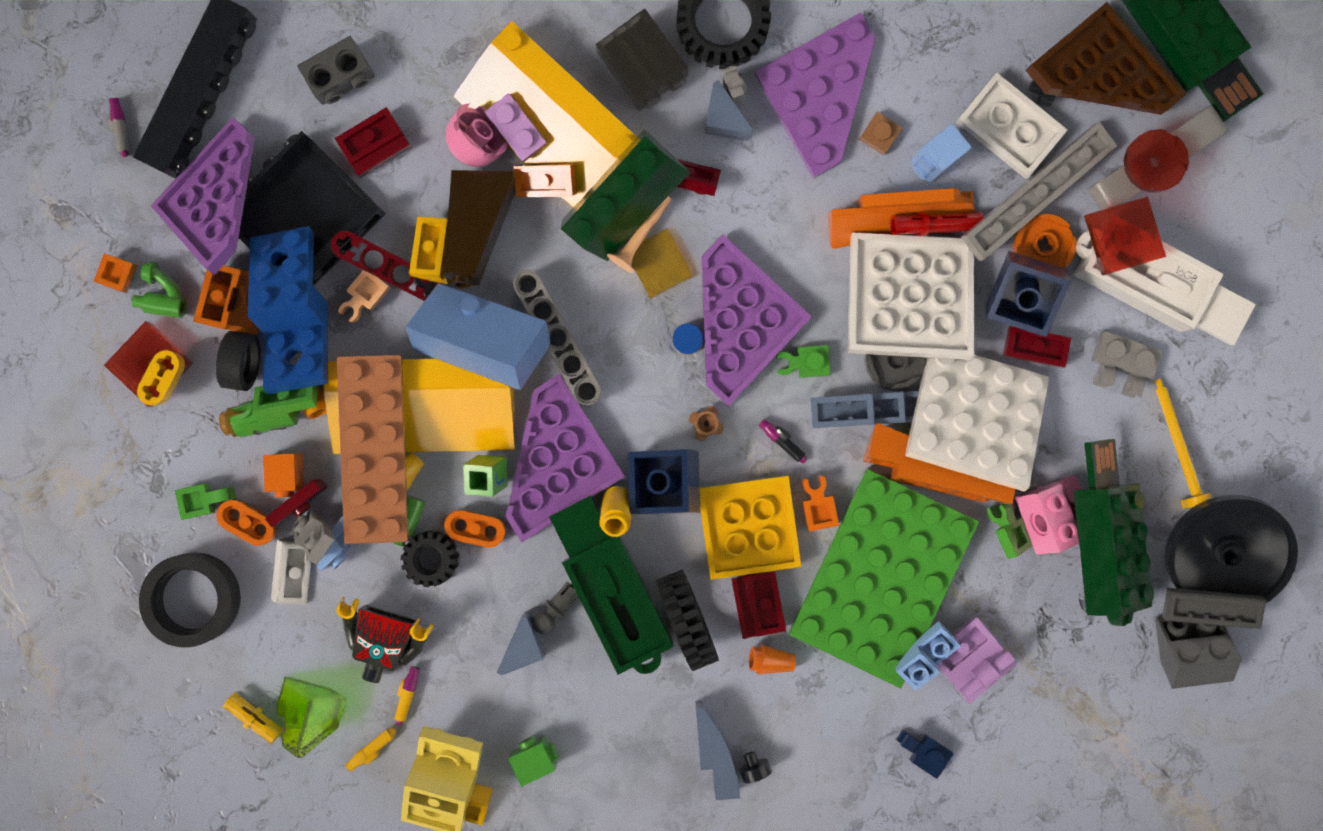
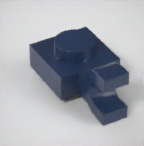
[896,729,954,779]

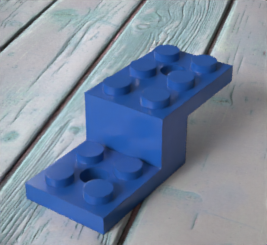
[248,226,328,394]

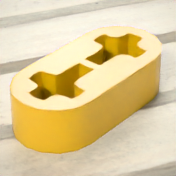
[137,350,185,406]

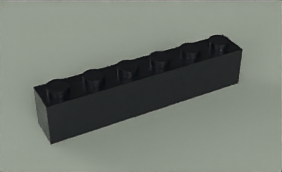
[133,0,257,179]

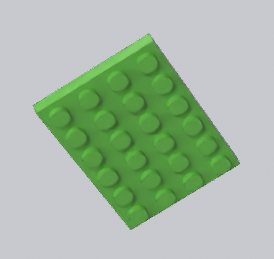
[789,469,979,689]

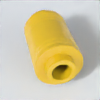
[599,486,632,537]

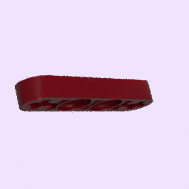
[331,231,443,301]

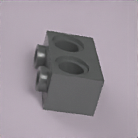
[297,35,375,105]

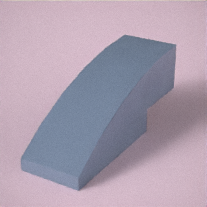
[695,701,740,800]

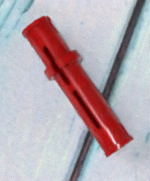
[890,212,984,236]

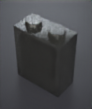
[595,9,688,111]

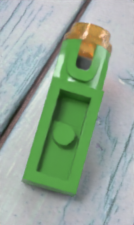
[219,385,318,438]

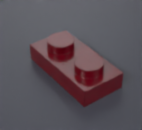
[677,159,721,196]
[1002,326,1072,368]

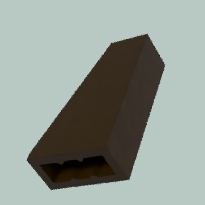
[444,170,516,289]

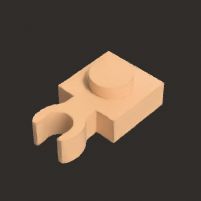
[338,270,391,323]

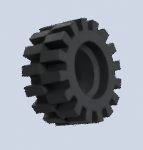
[400,530,460,588]

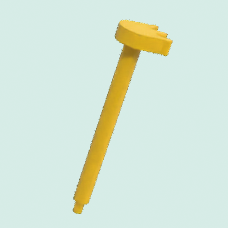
[1155,378,1212,509]

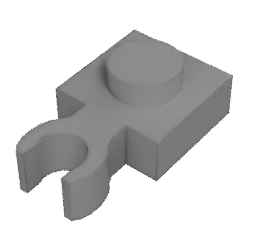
[720,65,747,104]

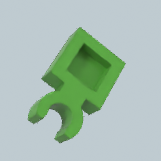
[776,345,831,378]

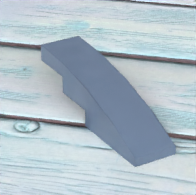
[811,391,919,428]

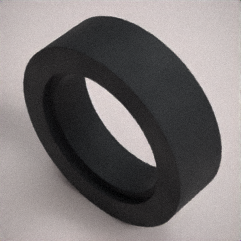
[139,552,241,648]

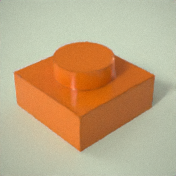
[93,253,137,293]

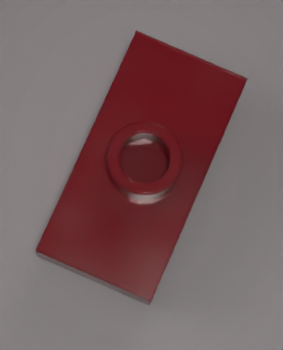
[265,479,328,527]

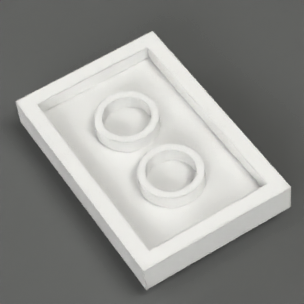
[956,73,1067,179]

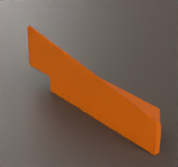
[828,188,975,249]
[863,423,1015,504]

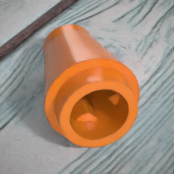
[749,644,796,675]

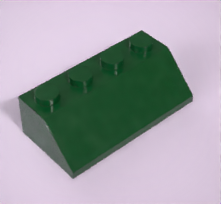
[560,129,690,261]

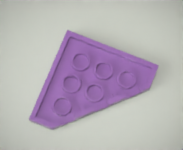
[754,12,876,179]
[151,117,255,275]
[702,234,812,406]
[505,374,625,542]

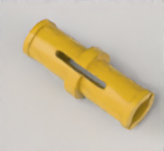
[222,691,284,745]

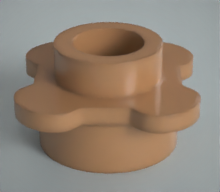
[689,406,724,441]

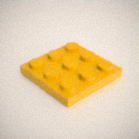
[700,475,802,580]

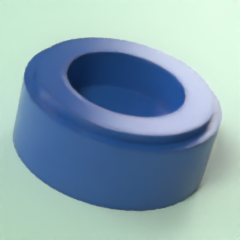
[673,323,703,355]

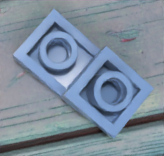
[317,517,351,571]
[895,621,961,691]

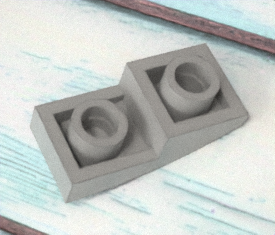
[292,508,335,565]

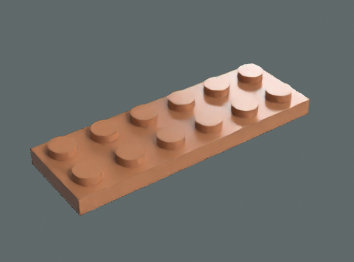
[337,355,409,544]

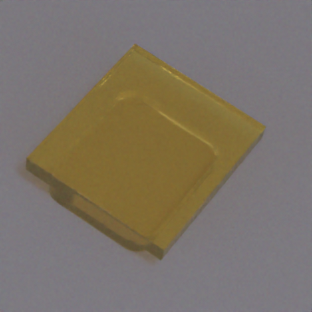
[632,228,693,299]

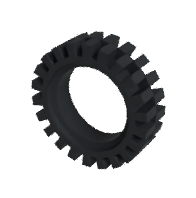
[676,0,771,69]
[656,569,719,671]

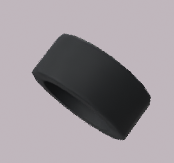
[216,331,260,391]

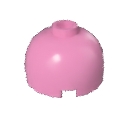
[445,103,508,167]

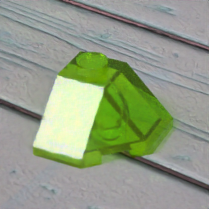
[276,677,346,758]

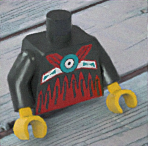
[336,597,434,683]

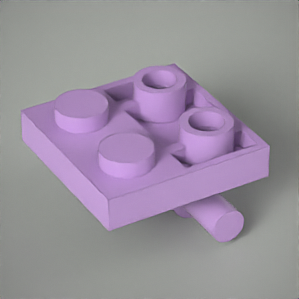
[937,616,1017,704]

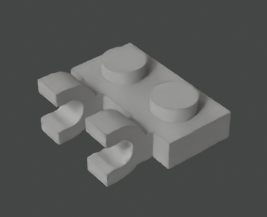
[1091,331,1162,398]

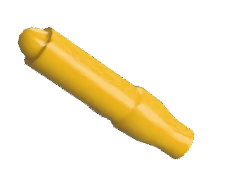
[345,728,396,772]

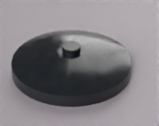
[1165,495,1298,603]

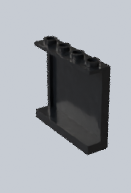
[238,131,386,286]

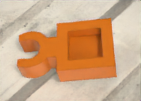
[802,475,839,532]

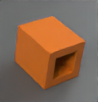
[263,453,304,497]

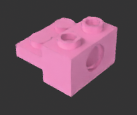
[1015,474,1082,554]

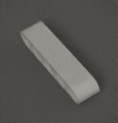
[1087,105,1229,215]
[513,270,602,406]

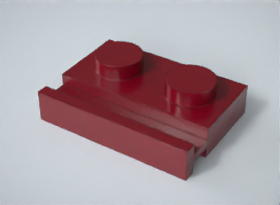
[335,107,411,178]
[731,571,786,639]

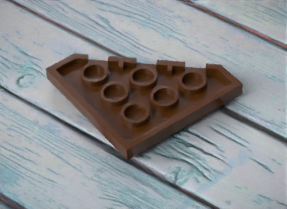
[1025,2,1187,115]

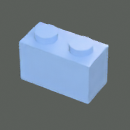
[911,123,972,184]

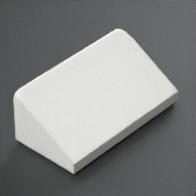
[271,540,311,604]

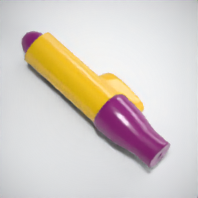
[394,666,420,726]

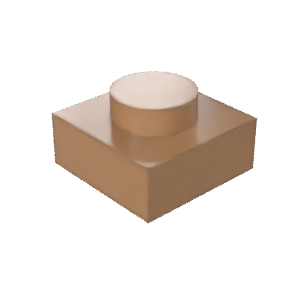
[859,112,902,155]

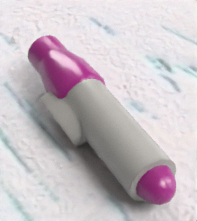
[108,98,130,158]

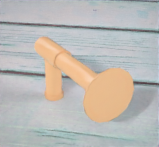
[607,196,672,273]

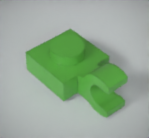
[174,483,236,520]
[987,503,1033,559]

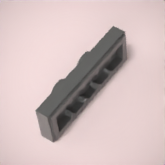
[1162,588,1266,629]

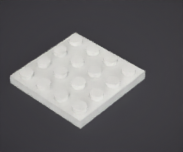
[848,232,974,360]
[905,354,1049,492]

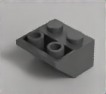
[1155,616,1242,689]

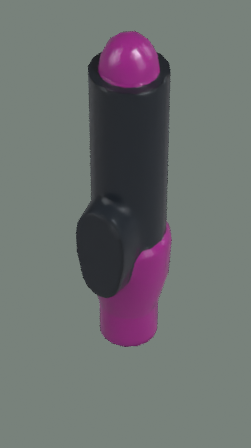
[758,418,807,463]

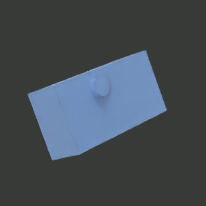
[406,283,551,390]

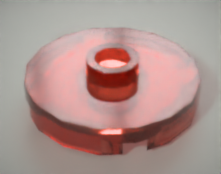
[1123,129,1189,193]

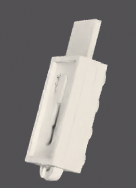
[1073,215,1256,346]

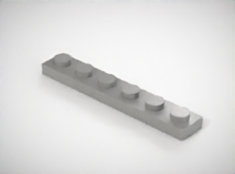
[961,122,1117,261]

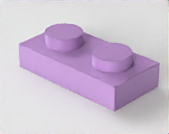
[485,93,548,162]

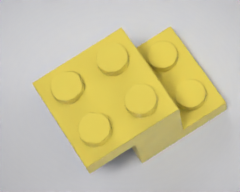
[401,726,483,831]

